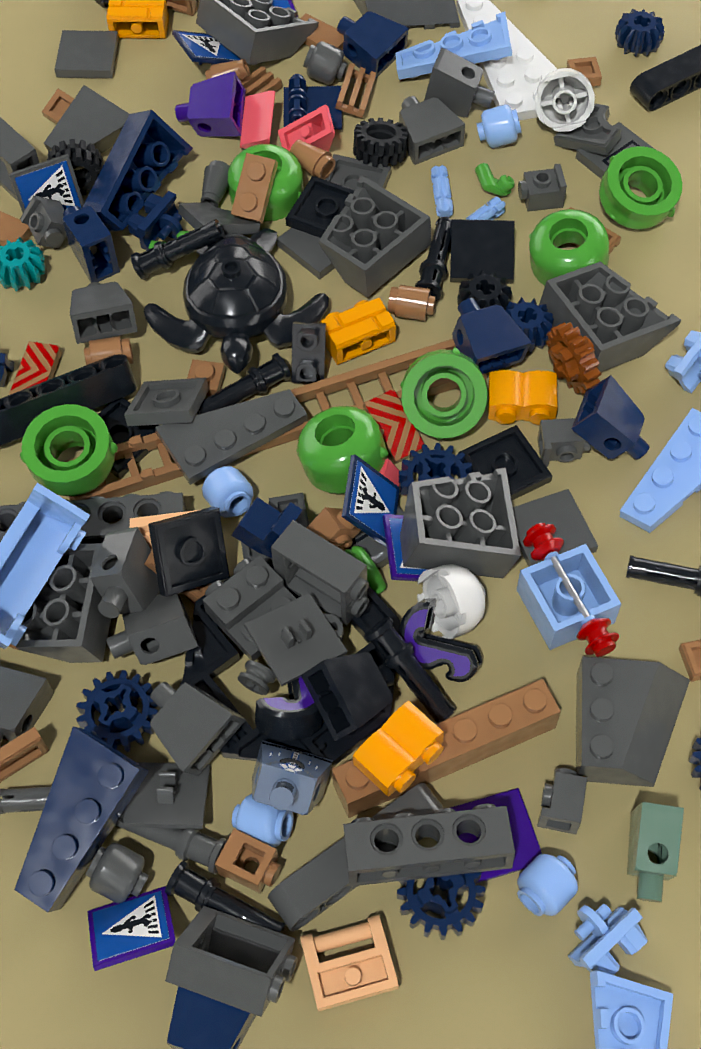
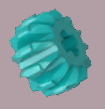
[0,237,46,292]

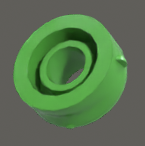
[228,144,304,222]
[599,146,683,230]
[529,209,609,286]
[400,347,487,440]
[20,404,118,496]
[296,406,388,494]

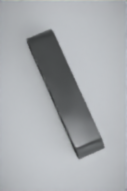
[267,783,444,932]

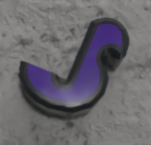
[399,598,482,682]
[255,677,323,740]

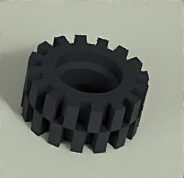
[353,118,408,167]
[47,139,103,196]

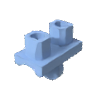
[665,330,701,393]
[568,904,648,975]

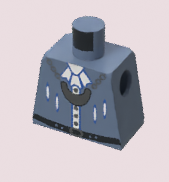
[252,740,333,815]

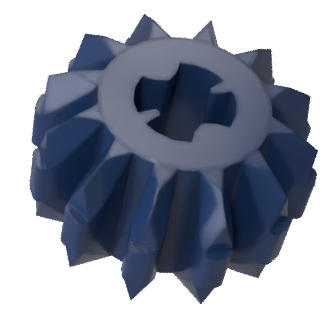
[615,9,665,57]
[505,297,554,354]

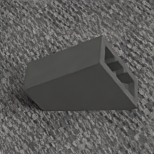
[44,85,129,169]

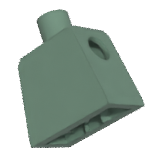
[627,802,684,903]

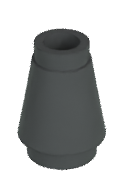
[201,160,230,207]

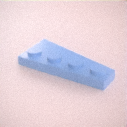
[395,11,512,80]
[620,408,701,533]
[590,970,673,1049]

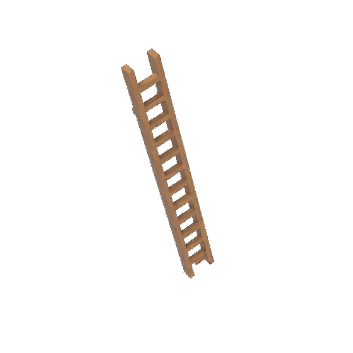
[63,339,487,501]

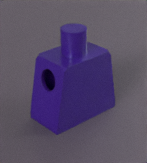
[175,71,246,137]

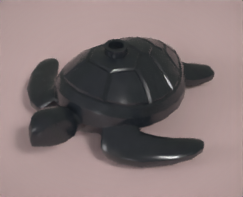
[144,228,329,374]

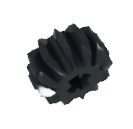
[457,270,512,310]

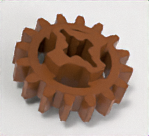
[546,322,601,394]

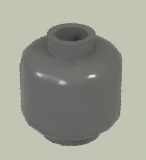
[303,41,348,85]
[85,843,149,904]

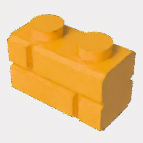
[106,0,169,39]
[320,298,396,365]

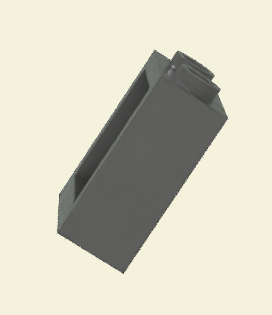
[0,117,40,201]
[271,520,369,626]
[165,906,297,1017]

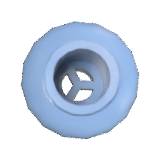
[476,104,522,148]
[202,466,254,518]
[232,793,293,848]
[517,854,578,916]

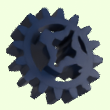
[399,443,472,495]
[76,670,158,752]
[397,872,485,940]

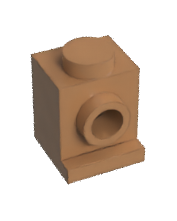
[307,507,361,551]
[215,829,281,893]

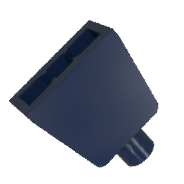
[337,11,409,79]
[62,205,120,283]
[452,298,531,374]
[571,375,650,460]
[167,986,256,1049]

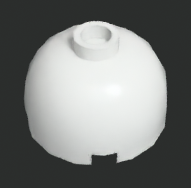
[535,68,595,132]
[417,564,486,639]

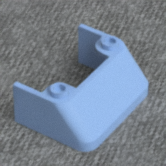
[0,483,90,649]

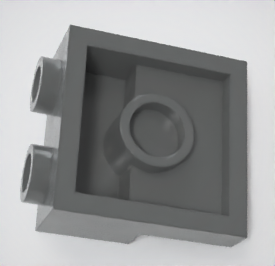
[202,555,296,661]

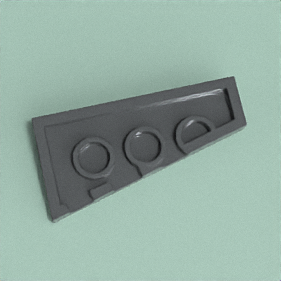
[155,389,308,485]

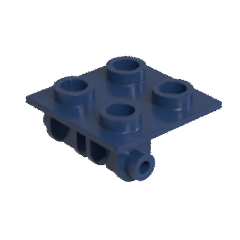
[284,74,342,130]

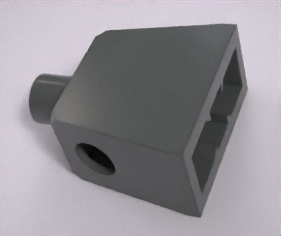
[424,48,495,118]
[399,96,465,165]
[70,282,138,344]
[91,527,159,618]
[106,593,198,665]
[0,666,54,744]
[150,682,246,776]

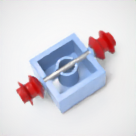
[517,523,621,657]

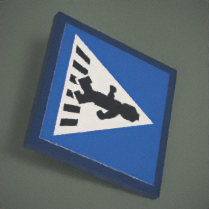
[172,30,241,66]
[342,454,400,548]

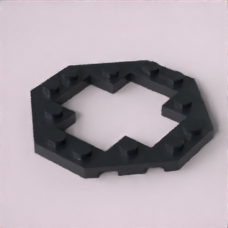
[180,562,400,768]

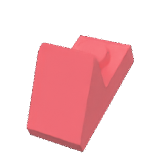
[278,105,335,152]

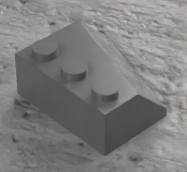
[196,0,319,65]
[353,0,460,30]
[319,175,431,297]
[539,262,681,372]
[400,468,521,579]
[16,543,111,663]
[576,656,690,787]

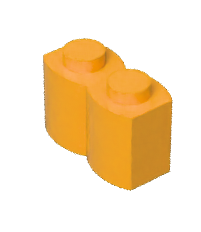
[488,370,557,425]
[353,700,444,797]

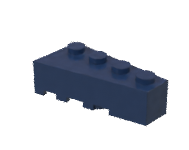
[82,110,193,232]
[14,726,149,913]

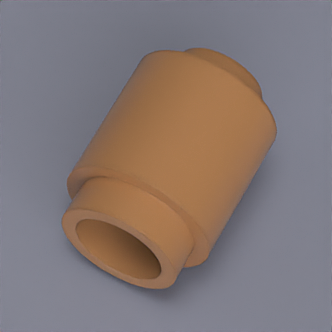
[388,285,436,321]
[84,336,134,365]

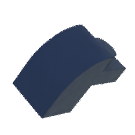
[231,497,302,558]

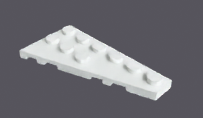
[456,0,557,121]

